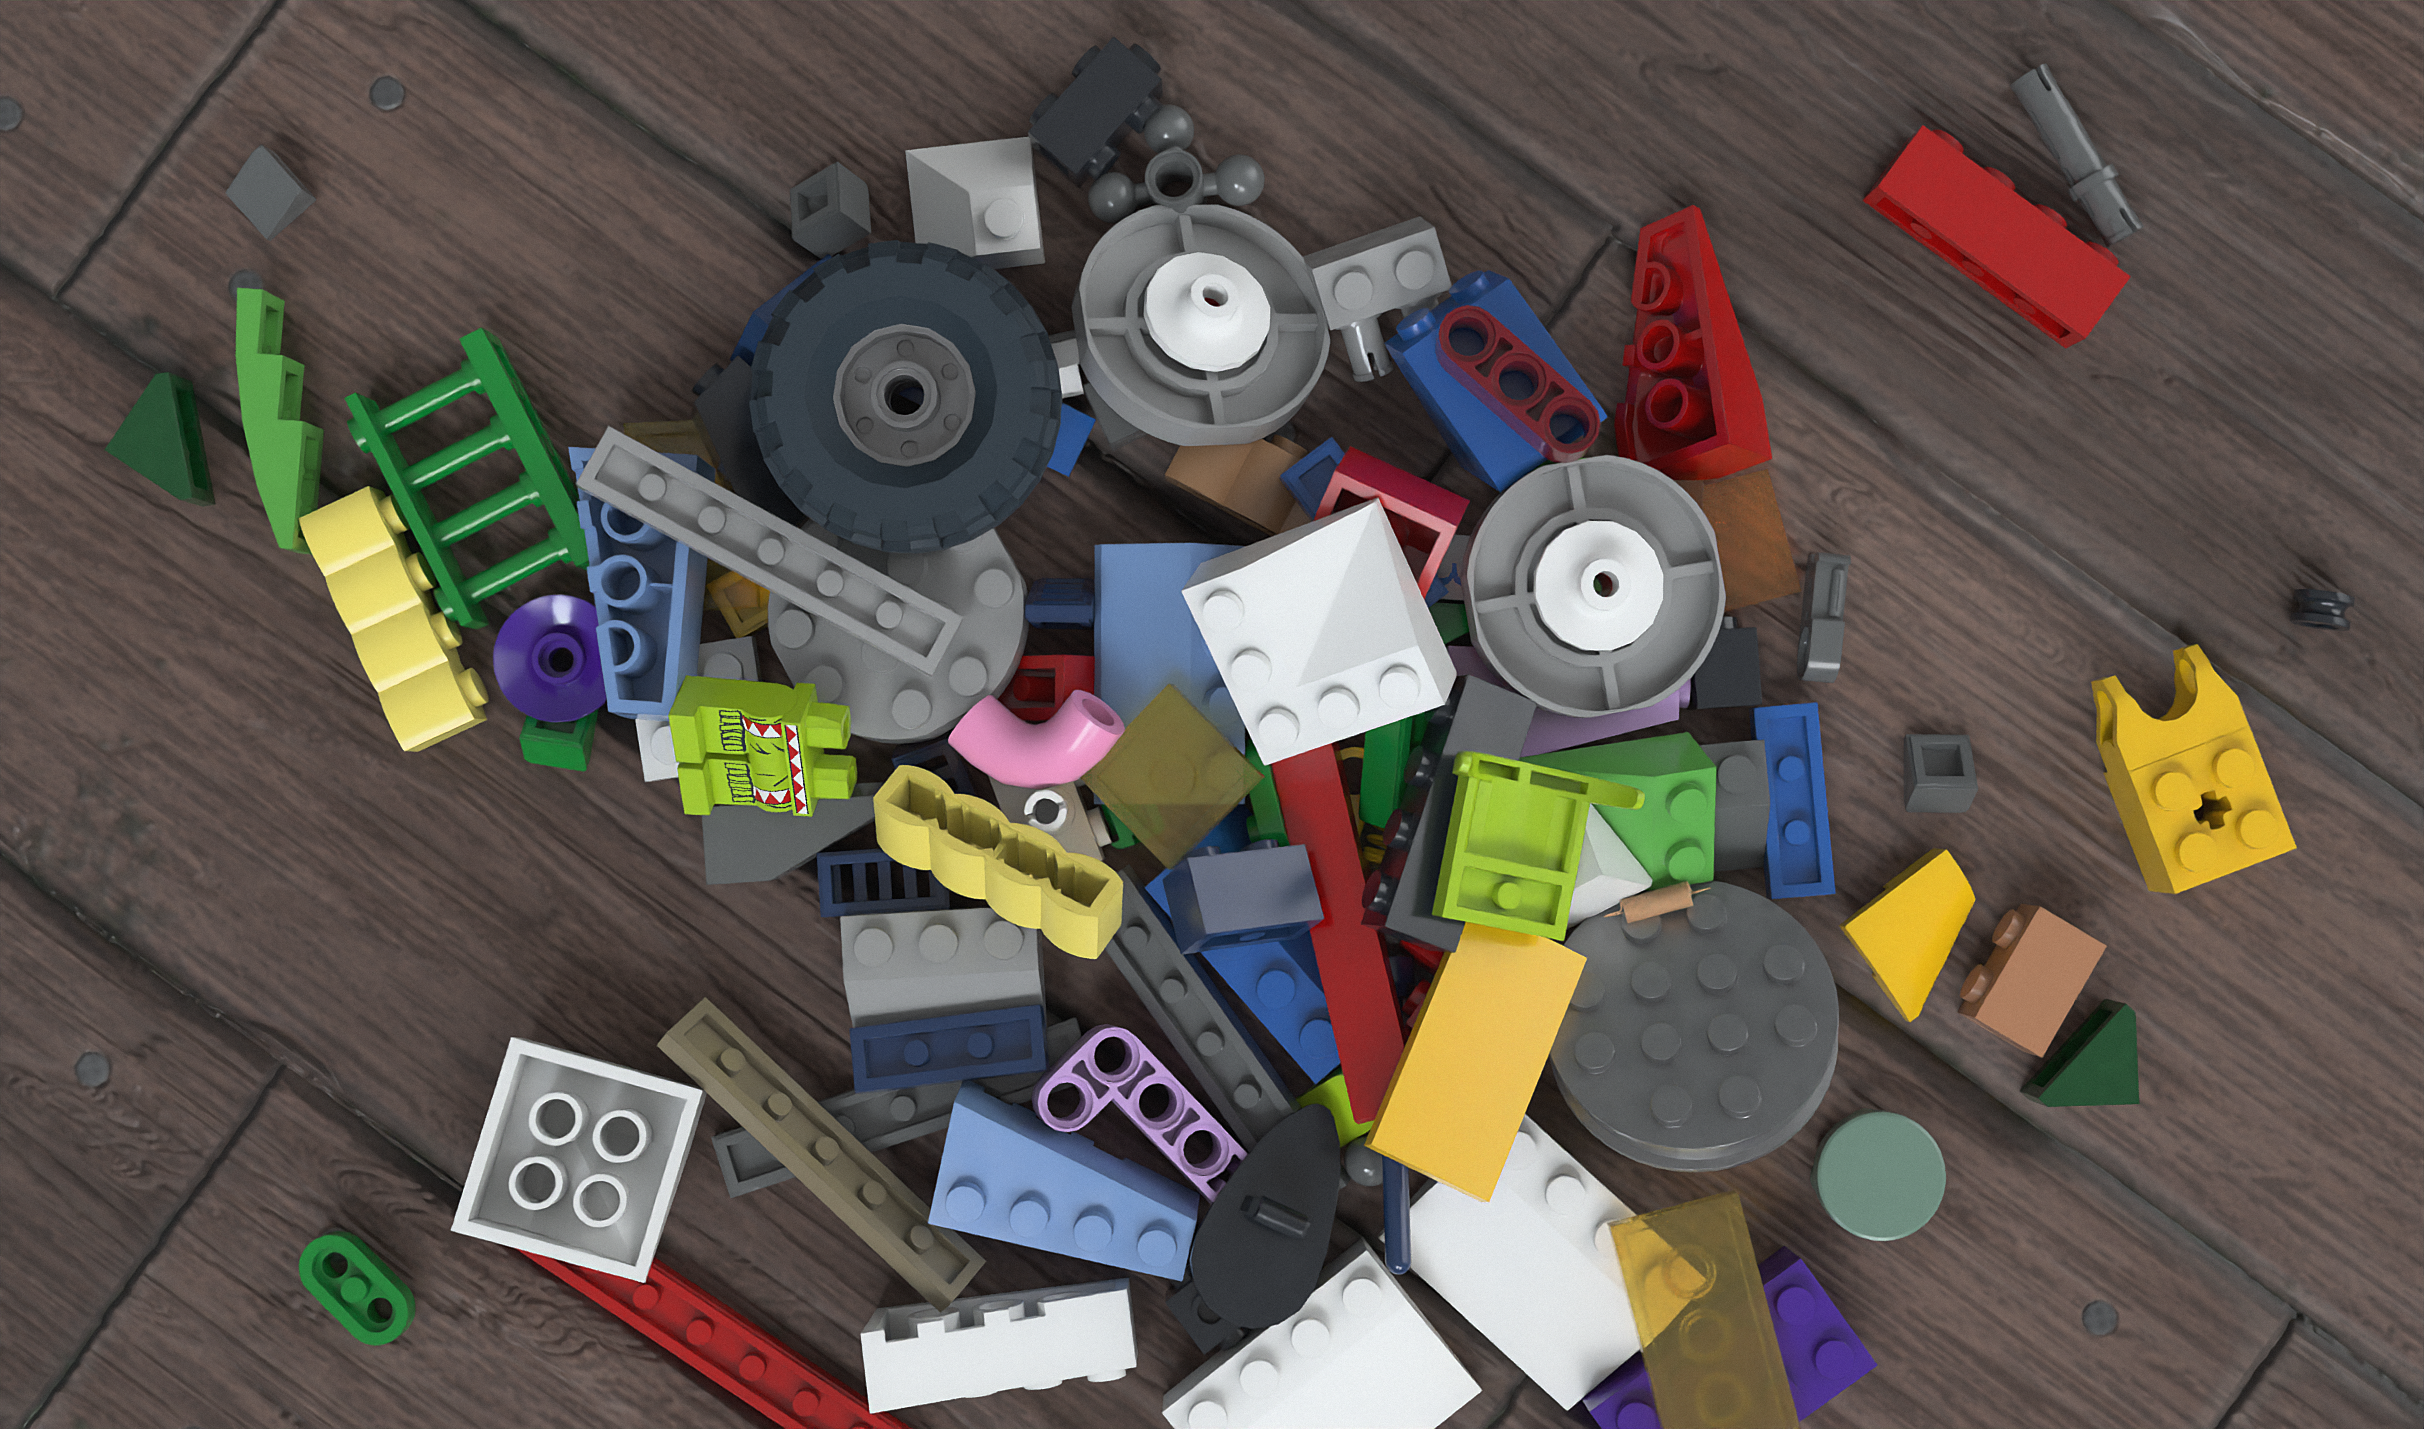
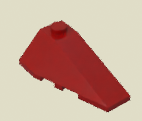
[1614,205,1772,480]

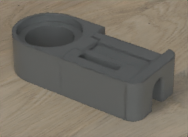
[1797,552,1851,683]

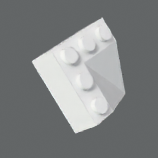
[1181,497,1457,766]
[451,1037,707,1283]

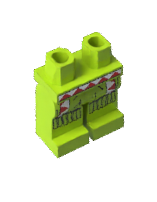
[668,675,857,817]

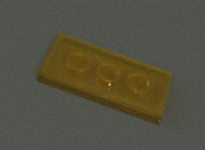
[1607,1190,1801,1429]

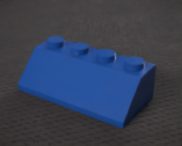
[1145,804,1404,1084]

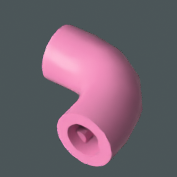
[948,690,1125,790]

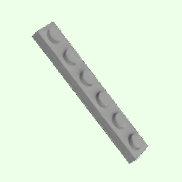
[576,426,963,677]

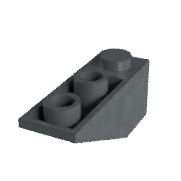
[702,782,885,885]

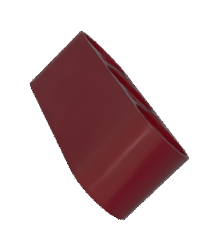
[1435,305,1601,463]

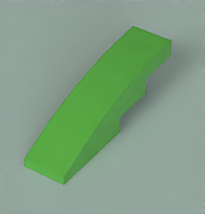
[236,288,324,554]

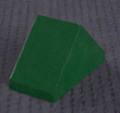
[104,372,216,507]
[2020,999,2139,1107]

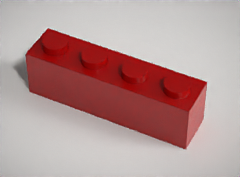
[1862,125,2131,349]

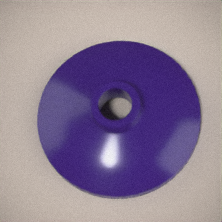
[493,595,607,722]

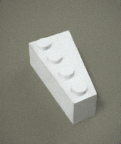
[860,1278,1138,1414]

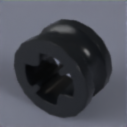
[2290,589,2355,631]

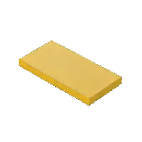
[1364,922,1587,1202]

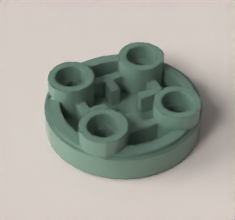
[1810,1108,1946,1241]

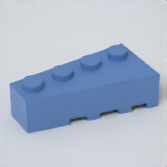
[568,447,716,721]
[928,1081,1200,1281]

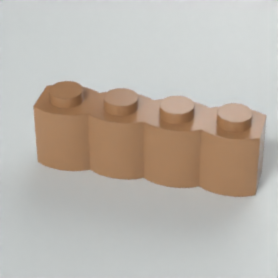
[1165,435,1311,537]

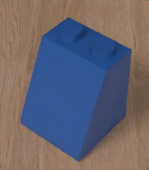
[1384,270,1607,492]

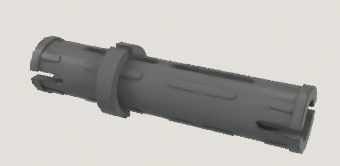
[2010,63,2144,248]

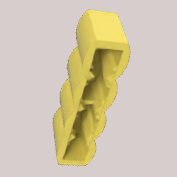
[299,486,489,752]
[873,765,1123,959]

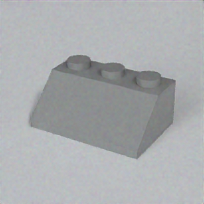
[840,905,1047,1028]

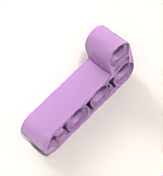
[1031,1024,1247,1204]

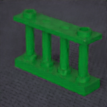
[344,327,590,630]

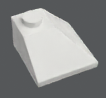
[905,137,1045,269]

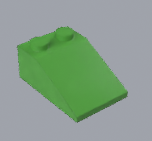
[1519,732,1716,891]

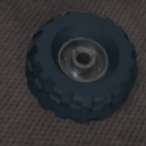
[749,240,1062,554]

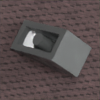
[1699,740,1770,871]

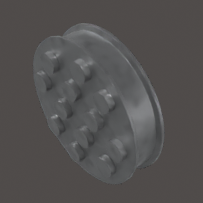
[1549,881,1839,1172]

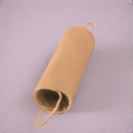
[1604,881,1711,924]

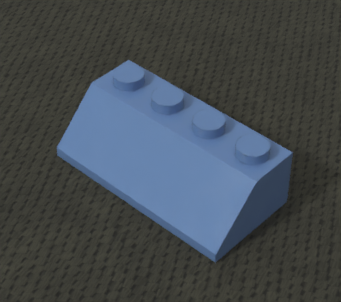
[1094,543,1245,804]

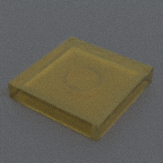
[1080,683,1265,870]

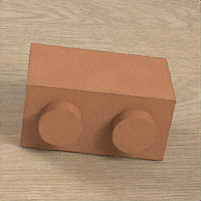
[1957,904,2107,1057]

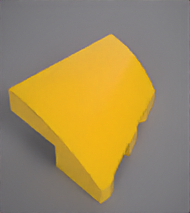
[1838,848,1976,1022]

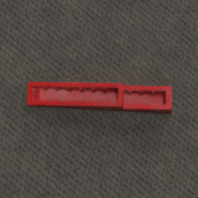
[1271,741,1407,1124]

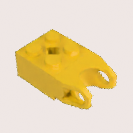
[2091,644,2297,894]

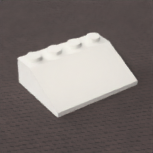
[1378,1113,1707,1411]
[1162,1237,1482,1429]

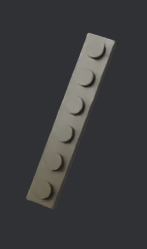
[657,997,986,1313]

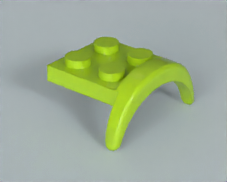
[1432,750,1645,941]

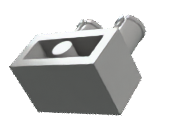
[1303,216,1452,382]

